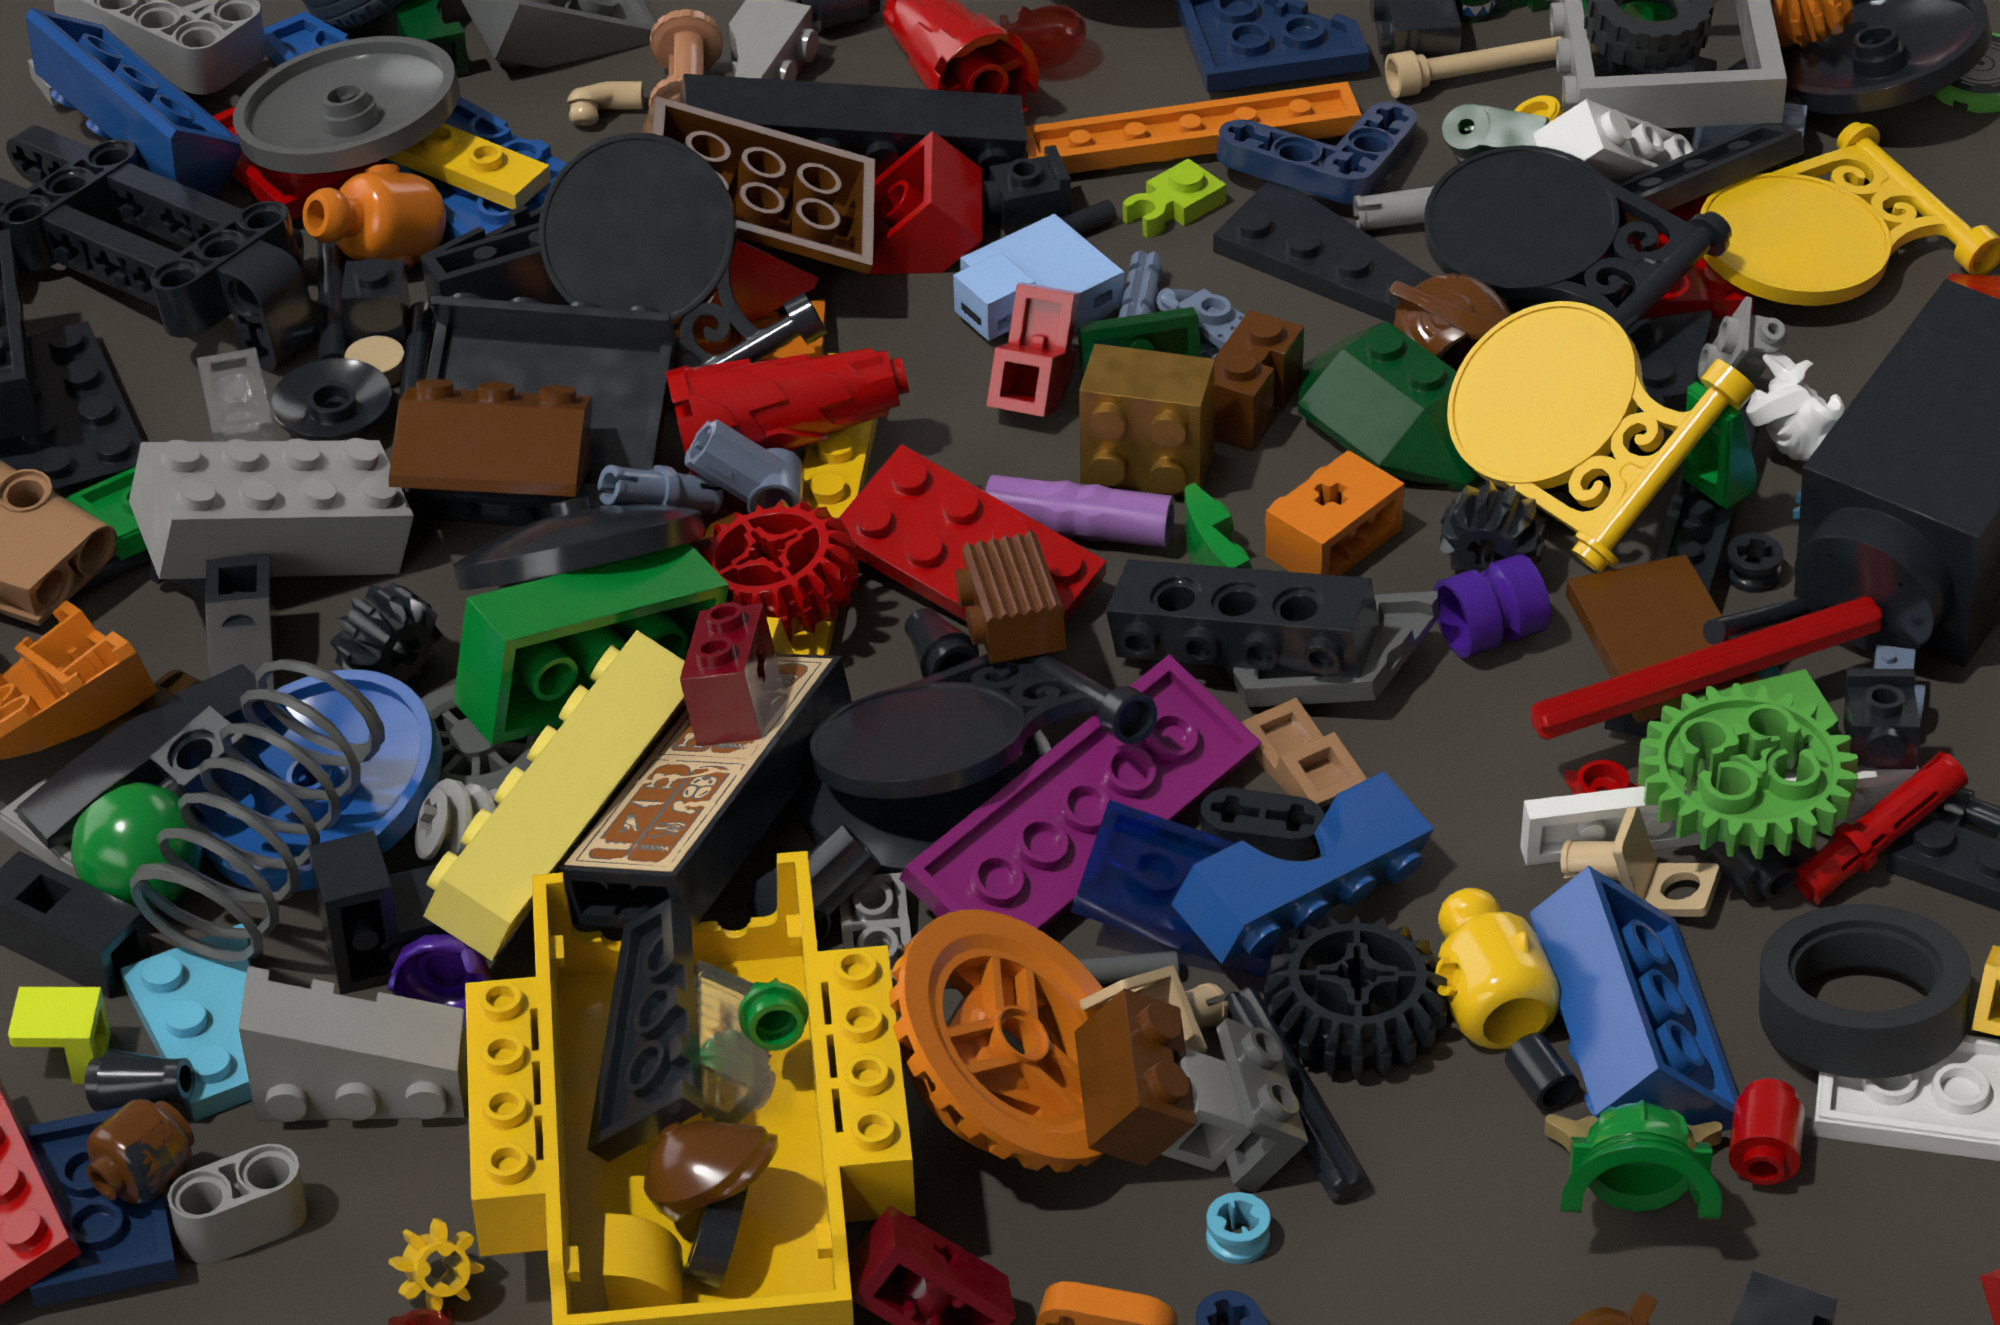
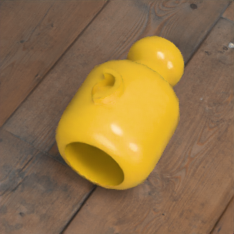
[1435,888,1560,1049]

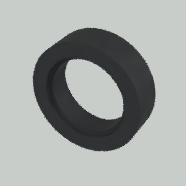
[1759,904,1971,1079]

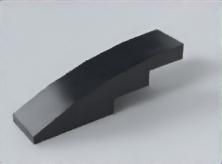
[17,663,274,850]

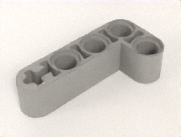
[53,0,266,95]

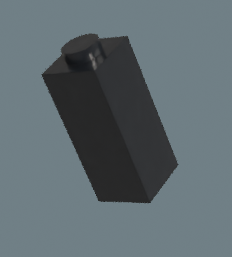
[0,851,153,999]

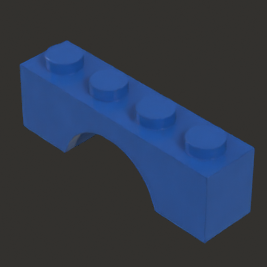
[1171,771,1434,964]

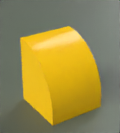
[603,1213,684,1311]

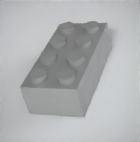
[129,438,414,579]

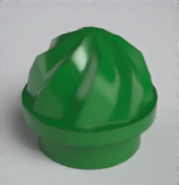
[738,978,809,1051]

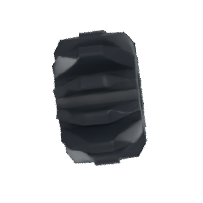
[1439,480,1547,573]
[330,582,443,685]

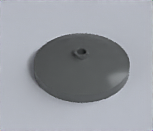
[233,36,460,174]

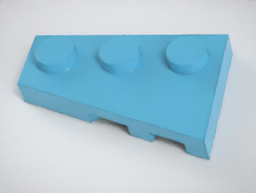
[120,923,253,1122]

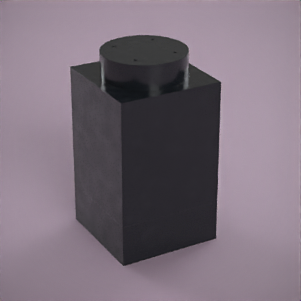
[1794,279,2000,668]

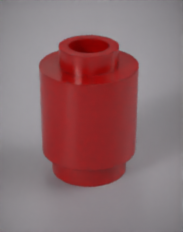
[1728,1078,1805,1185]

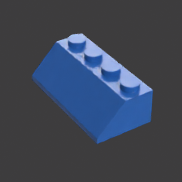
[25,8,243,198]
[1529,866,1739,1131]

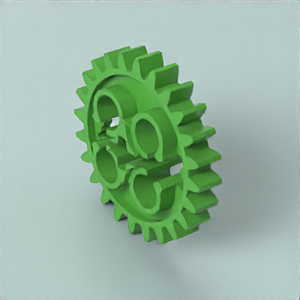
[1638,683,1858,859]

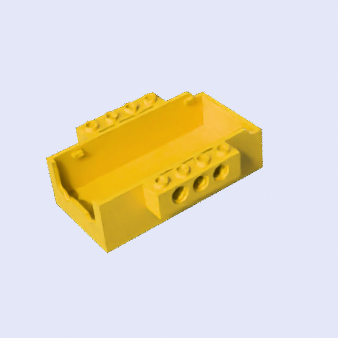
[465,851,916,1325]

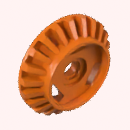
[889,909,1104,1173]

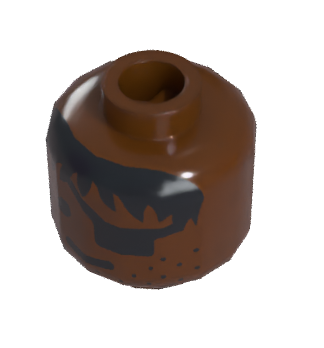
[86,1099,195,1205]

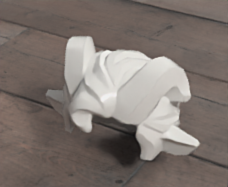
[1746,352,1845,462]

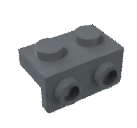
[1216,1018,1308,1193]

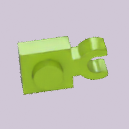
[1123,158,1227,238]

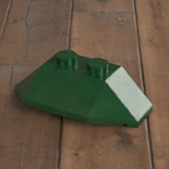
[1298,321,1485,492]

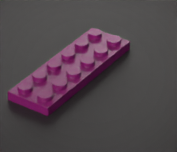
[899,654,1262,932]

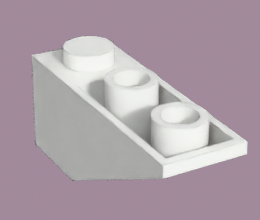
[1533,99,1694,183]

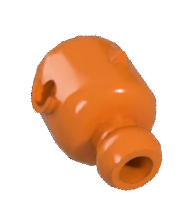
[303,164,446,269]

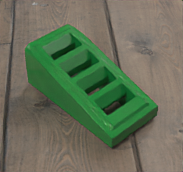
[1682,381,1757,509]

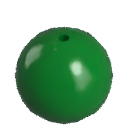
[71,782,203,911]

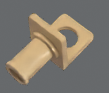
[1560,807,1721,917]
[1079,965,1228,1054]

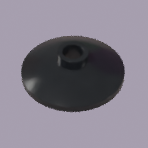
[271,358,392,441]

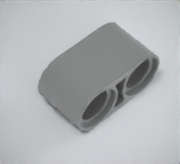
[168,1144,308,1264]

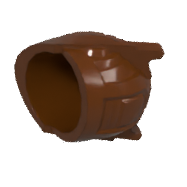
[1389,273,1512,371]

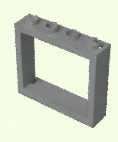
[1546,0,1787,128]

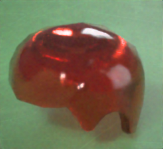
[999,5,1087,70]

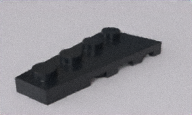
[1213,180,1433,325]
[587,898,704,1162]

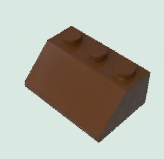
[389,379,592,497]

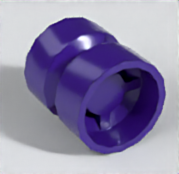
[1434,554,1551,658]

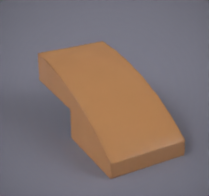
[1242,698,1367,808]

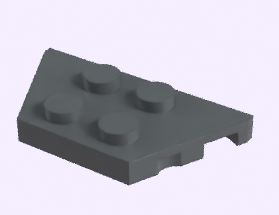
[1222,591,1441,707]

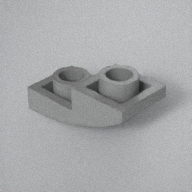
[839,873,911,985]

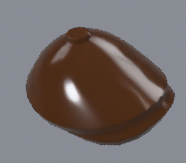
[643,1121,779,1221]

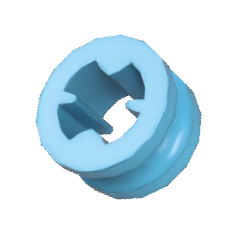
[1206,1192,1271,1265]

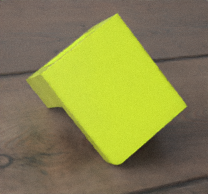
[8,987,111,1084]

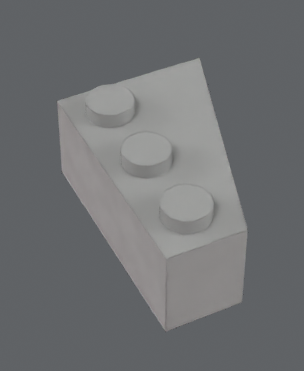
[239,966,468,1122]

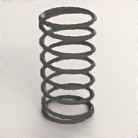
[129,659,385,962]

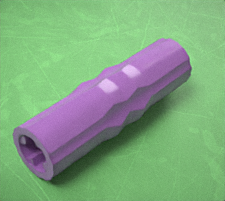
[985,474,1175,548]

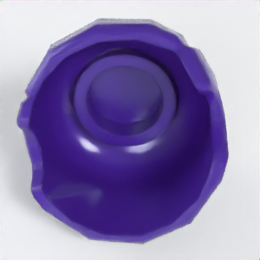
[387,934,493,1020]

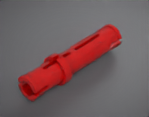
[1794,751,1968,905]

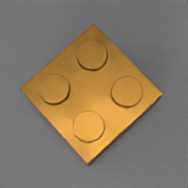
[1079,343,1215,497]

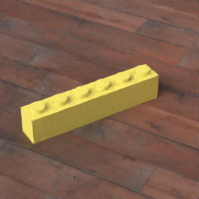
[423,630,686,961]

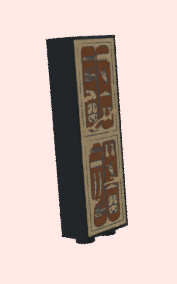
[556,653,852,931]

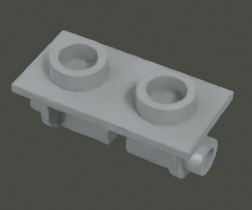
[1698,296,1787,388]

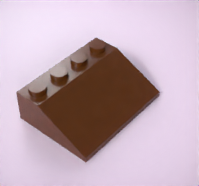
[641,96,875,274]

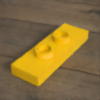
[386,123,551,210]

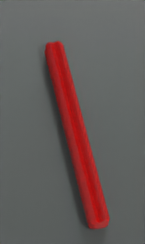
[1530,596,1883,740]

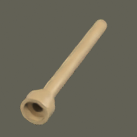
[1385,36,1598,98]

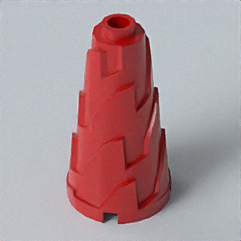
[883,0,1039,114]
[666,348,910,475]

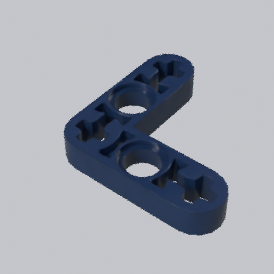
[1216,102,1418,204]

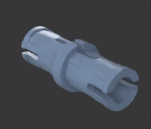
[598,465,723,515]

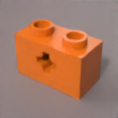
[1264,450,1404,576]

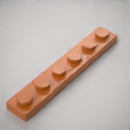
[1024,81,1362,174]

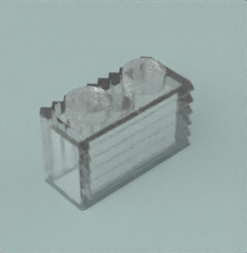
[694,960,776,1124]

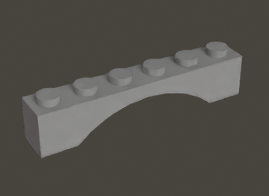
[729,0,819,81]

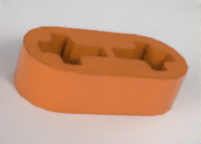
[1035,1281,1179,1325]

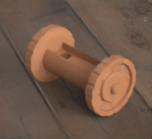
[649,9,723,109]

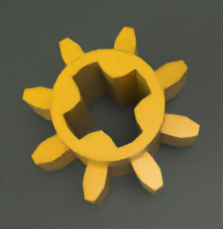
[389,1218,484,1312]

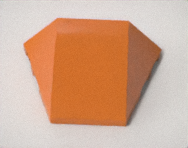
[0,600,158,760]

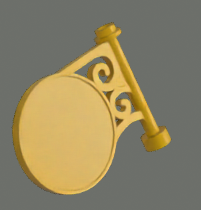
[1700,122,2000,306]
[1447,301,1756,573]

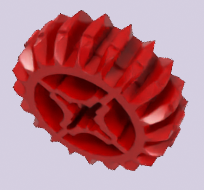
[699,499,859,643]

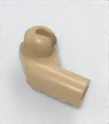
[566,81,644,126]

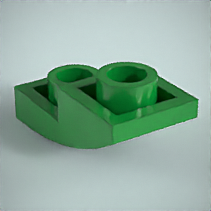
[1184,482,1252,569]

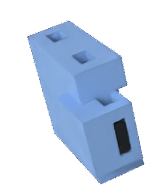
[953,214,1124,341]

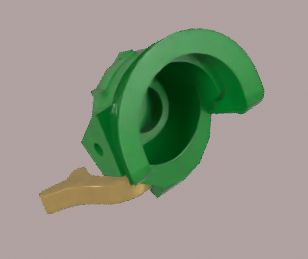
[1544,1099,1723,1220]

